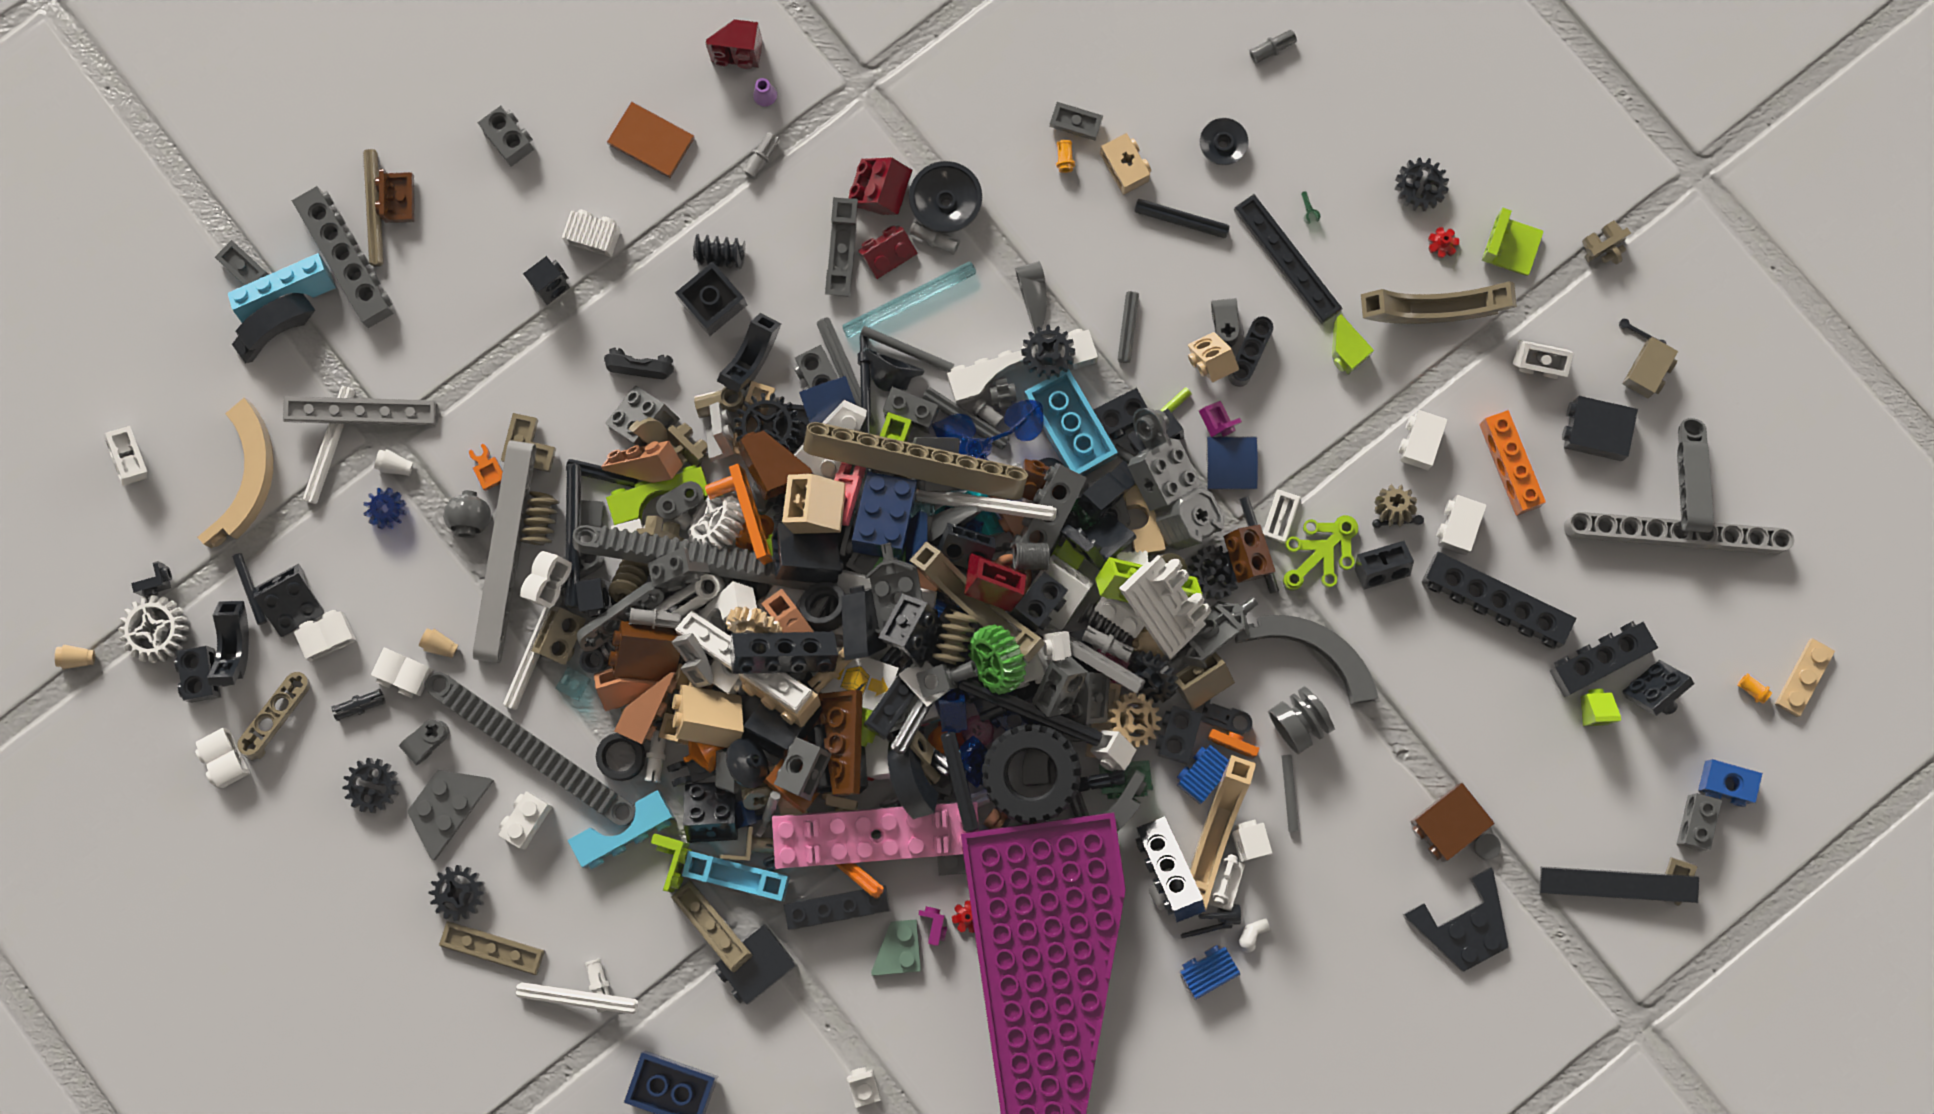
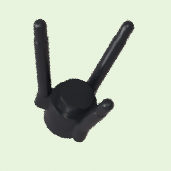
[1180,904,1241,938]

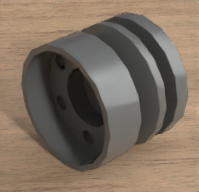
[1268,686,1335,754]

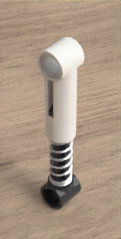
[579,574,724,673]

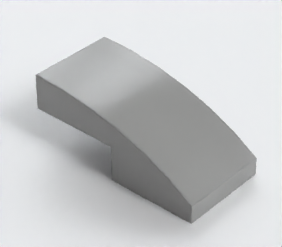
[672,633,713,687]

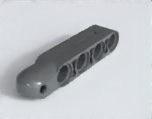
[1677,418,1713,533]

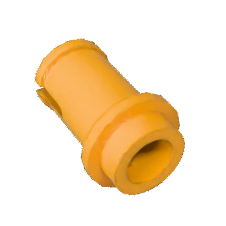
[1056,140,1075,173]
[1737,673,1772,704]

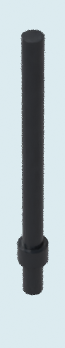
[857,335,872,475]

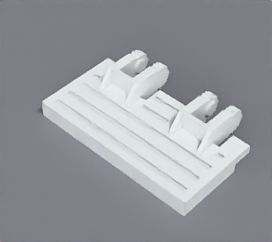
[1119,555,1212,659]

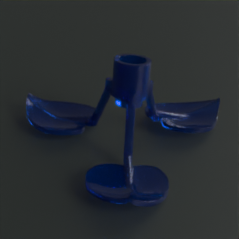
[932,400,1044,501]

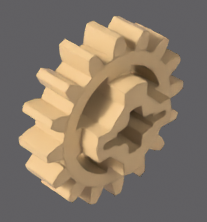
[725,607,782,633]
[1106,692,1162,748]

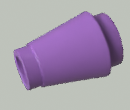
[753,78,777,107]

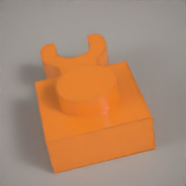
[469,444,503,491]

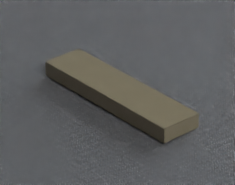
[671,880,753,973]
[439,921,545,975]

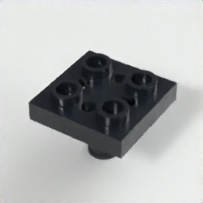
[1622,660,1695,716]

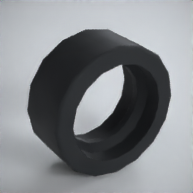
[799,582,845,632]
[595,733,646,781]

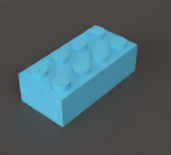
[1024,368,1118,476]

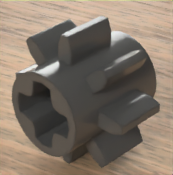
[989,378,1017,410]

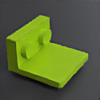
[1481,207,1543,276]
[651,833,692,893]

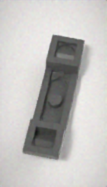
[825,197,858,297]

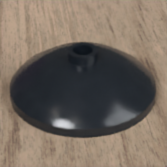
[909,161,982,233]

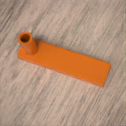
[705,464,773,565]

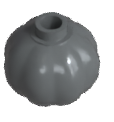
[443,490,491,538]

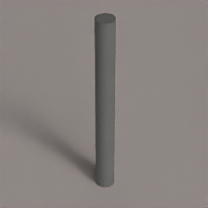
[860,326,955,372]

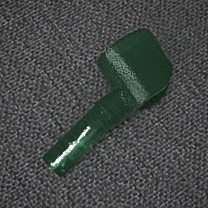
[1301,191,1321,224]

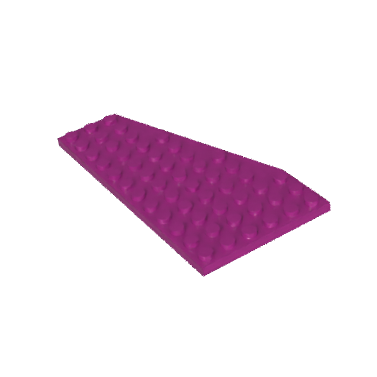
[961,812,1126,1114]

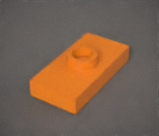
[1207,728,1260,759]

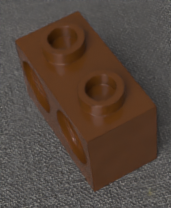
[1223,524,1276,583]

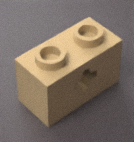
[1100,133,1151,195]

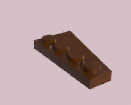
[818,690,863,796]

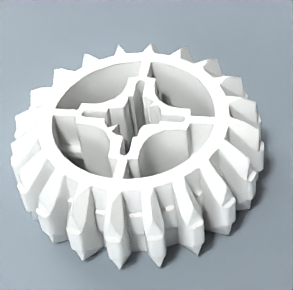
[687,492,745,550]
[118,595,189,663]

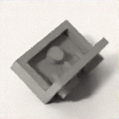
[706,402,734,462]

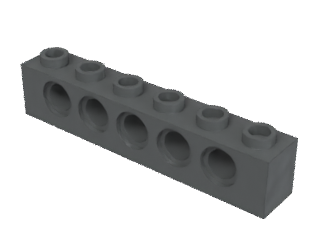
[291,186,394,328]

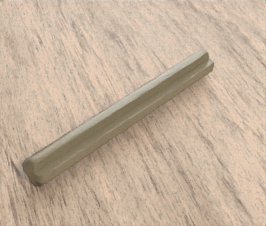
[363,149,384,267]

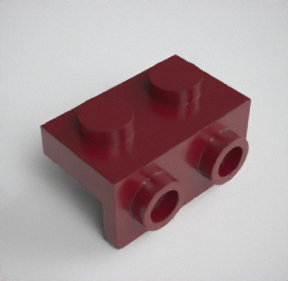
[858,225,918,279]

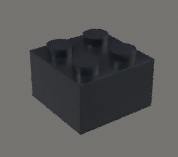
[675,261,747,336]

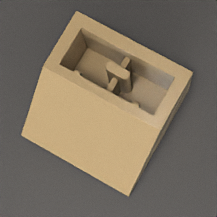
[782,474,846,534]

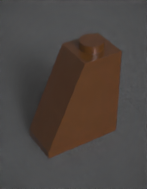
[738,431,813,501]

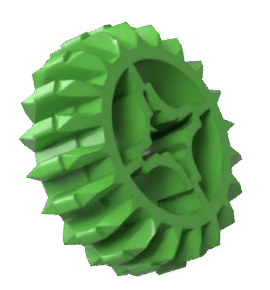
[968,624,1026,694]

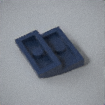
[799,376,856,423]
[1206,436,1258,489]

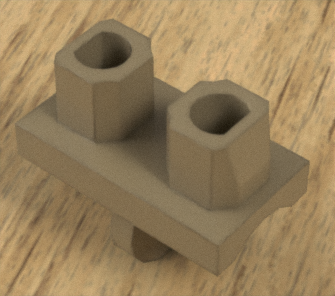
[1582,220,1631,265]
[667,423,708,468]
[637,516,684,541]

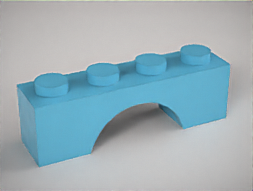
[227,253,336,323]
[567,790,675,869]
[682,851,790,901]

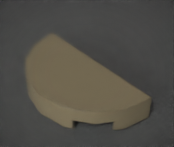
[628,417,668,444]

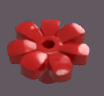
[1428,227,1460,258]
[952,900,975,933]

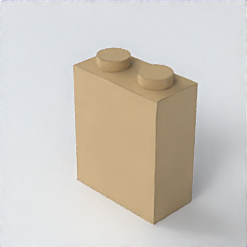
[672,685,743,748]

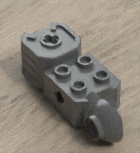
[1127,408,1224,550]

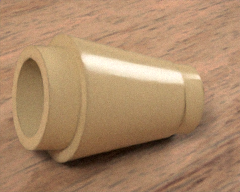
[419,628,459,658]
[55,645,95,669]

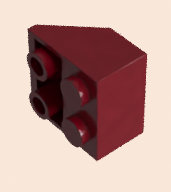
[706,19,763,69]
[848,157,913,215]
[964,554,1026,612]

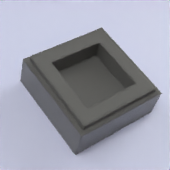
[581,500,605,527]

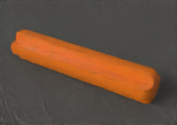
[834,863,884,898]

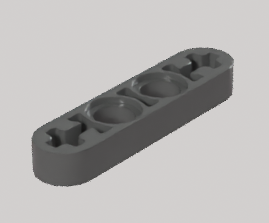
[577,582,664,651]

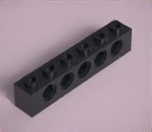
[1421,551,1577,649]

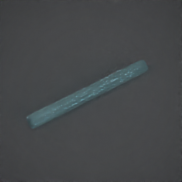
[842,262,976,337]

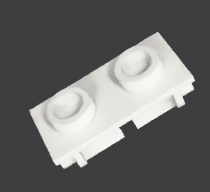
[1208,855,1245,911]

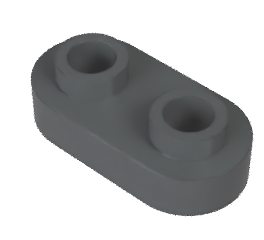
[656,481,704,520]

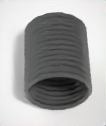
[1013,543,1050,571]

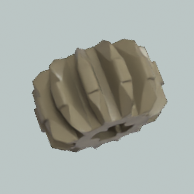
[1374,484,1417,527]

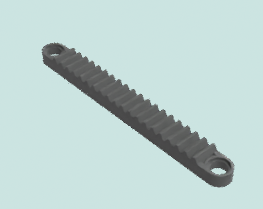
[573,525,816,590]
[426,672,636,826]

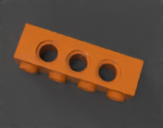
[1479,410,1546,516]

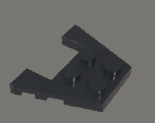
[1403,867,1509,972]

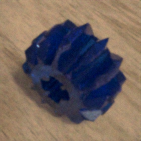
[363,487,407,530]

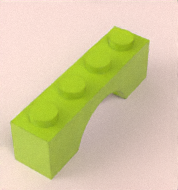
[606,465,708,525]

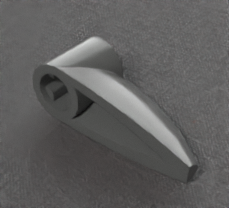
[1015,261,1047,334]
[927,506,981,547]

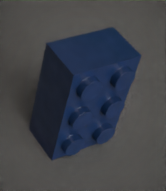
[852,472,917,561]
[624,1051,718,1114]

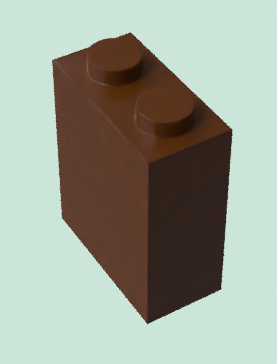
[608,621,680,681]
[1410,783,1495,862]

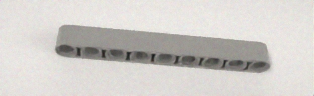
[473,440,536,663]
[1564,512,1795,555]

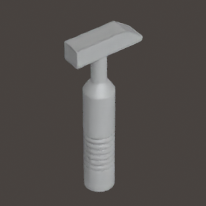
[755,791,780,838]

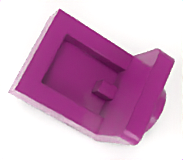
[1198,401,1242,437]
[918,906,947,946]

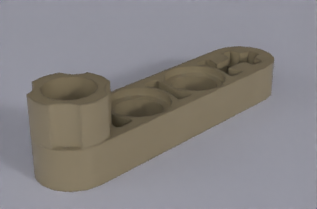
[237,672,310,761]

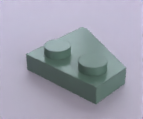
[871,919,921,976]

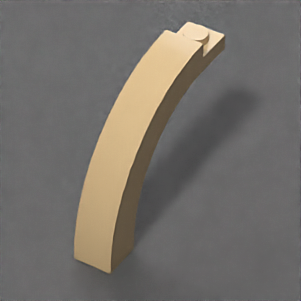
[197,398,274,548]
[1189,755,1256,914]

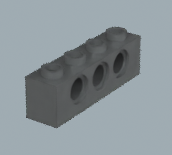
[1010,463,1087,554]

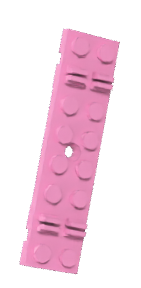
[772,801,979,869]

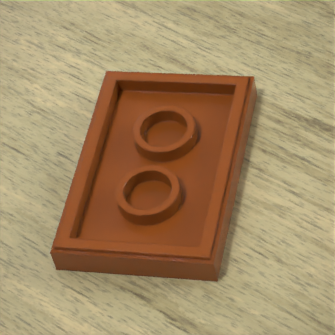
[607,101,695,178]

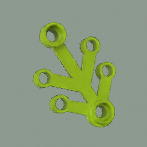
[1282,515,1358,591]

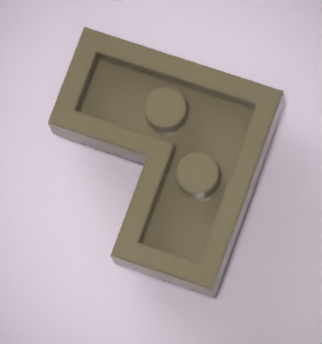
[501,413,556,473]

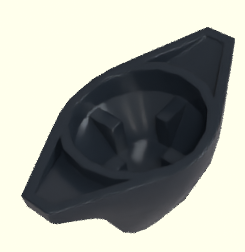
[863,347,925,392]

